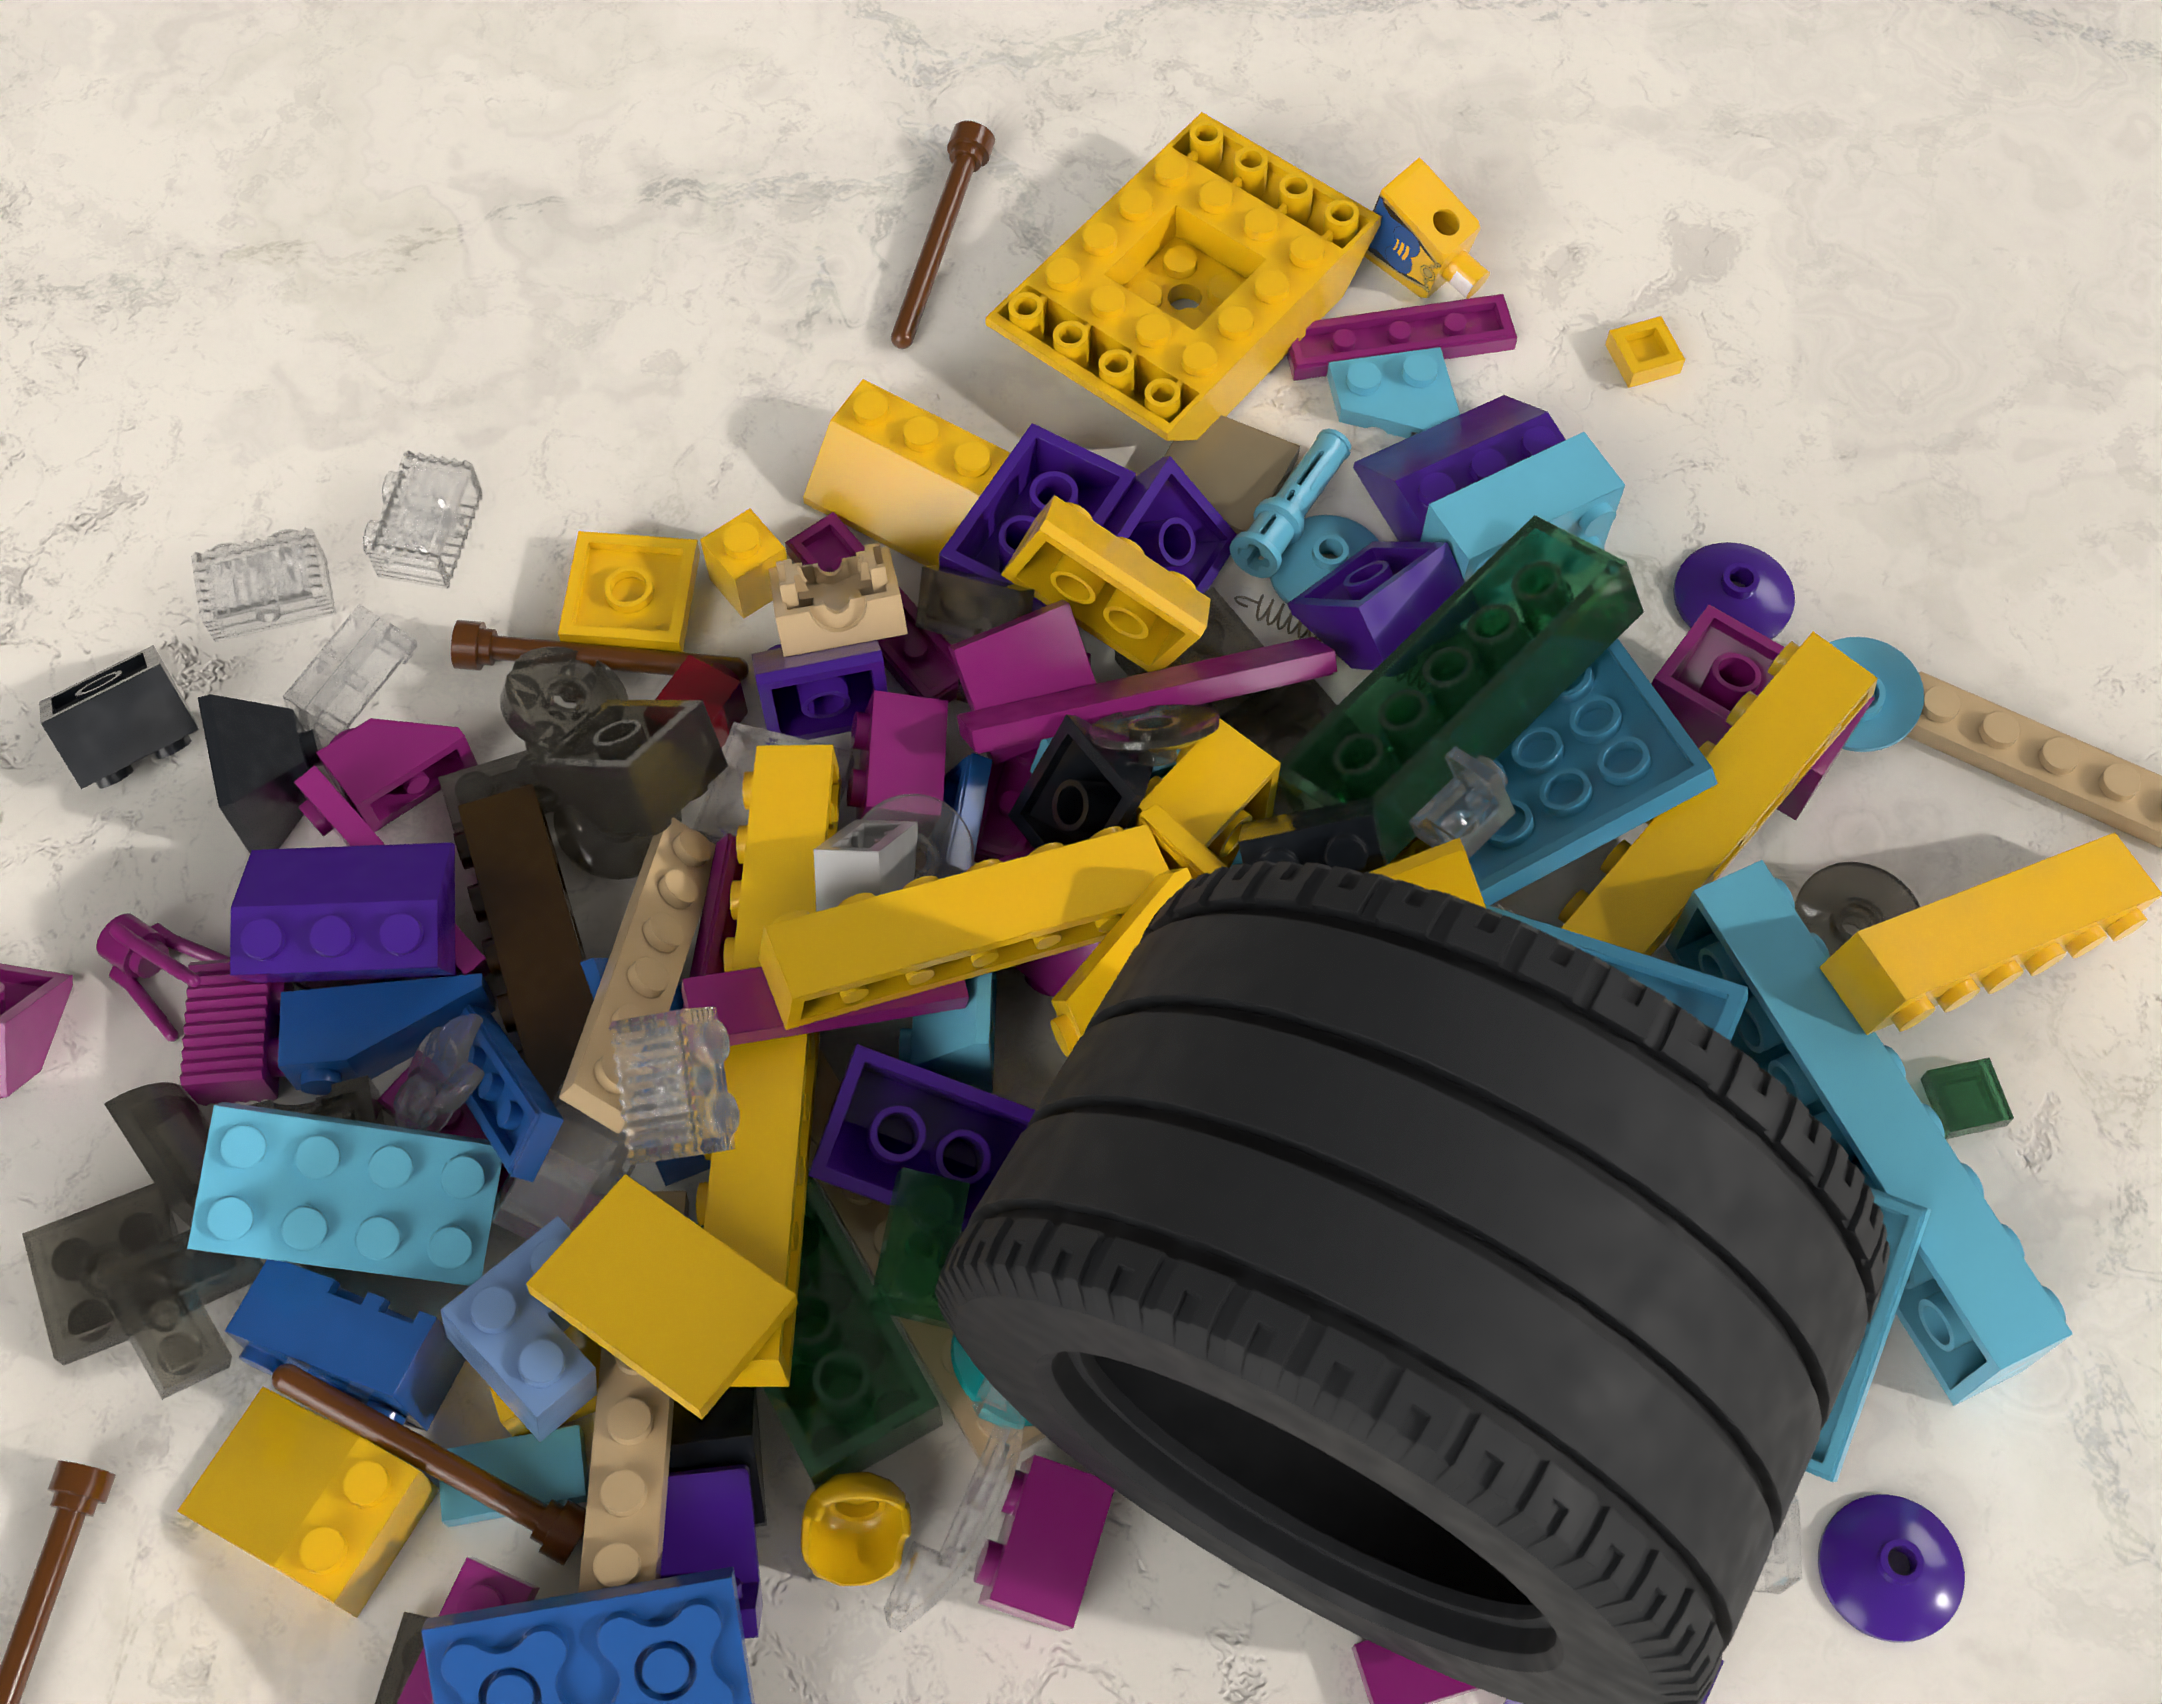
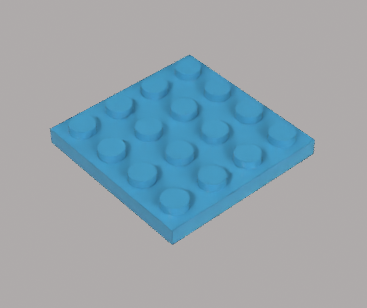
[1374,608,1718,906]

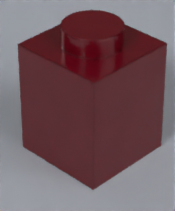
[646,655,748,768]

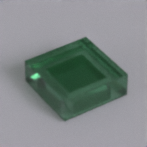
[1920,1058,2014,1139]

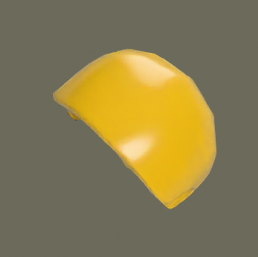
[800,1472,912,1586]

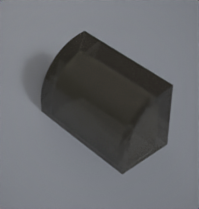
[104,1082,210,1228]

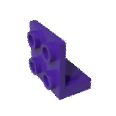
[660,1464,763,1639]

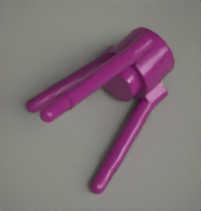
[96,913,230,1042]

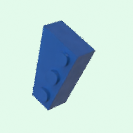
[225,1259,466,1431]

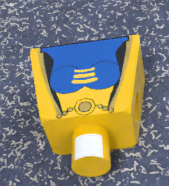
[1364,157,1490,299]

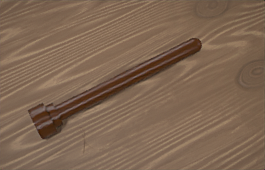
[891,121,995,349]
[451,620,749,681]
[272,1364,586,1566]
[0,1460,116,1704]

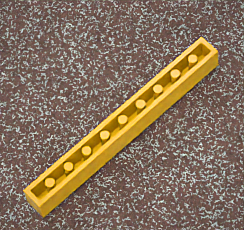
[696,745,842,1387]

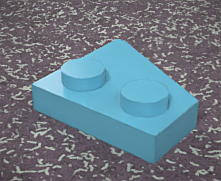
[1327,347,1460,438]

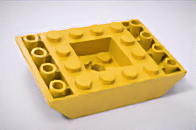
[985,112,1381,441]

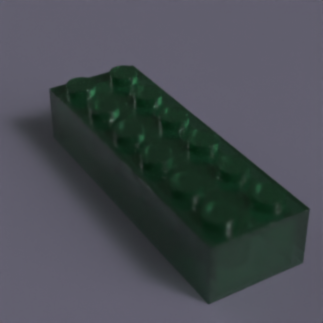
[1278,515,1644,864]

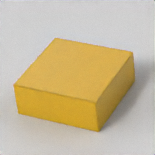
[1605,316,1685,388]

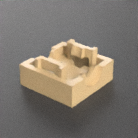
[769,543,908,657]

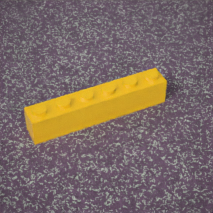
[1558,631,1878,956]
[758,824,1169,1030]
[1819,832,2162,1035]

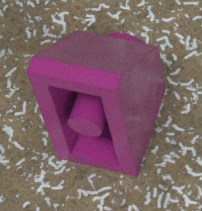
[316,718,478,832]

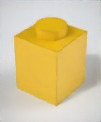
[700,508,787,619]

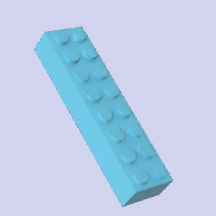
[1665,860,2073,1406]

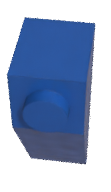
[278,973,496,1095]

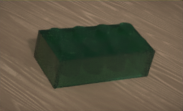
[696,1170,943,1490]

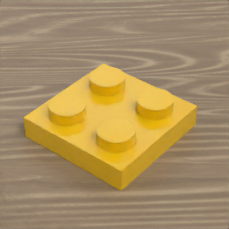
[558,531,700,652]

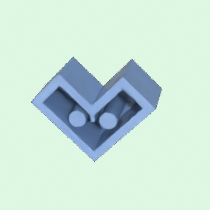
[441,1216,597,1442]

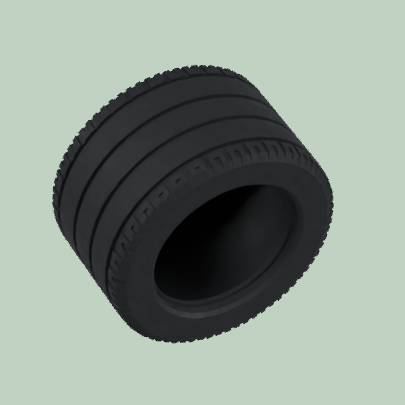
[935,861,1890,1704]

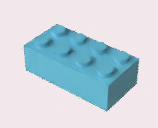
[187,1102,502,1286]

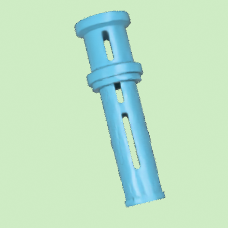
[1230,428,1351,578]

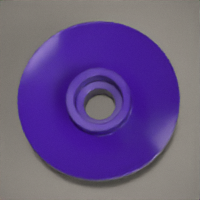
[1673,542,1795,640]
[1818,1494,1965,1643]

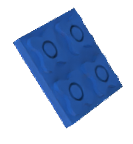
[421,1566,755,1704]

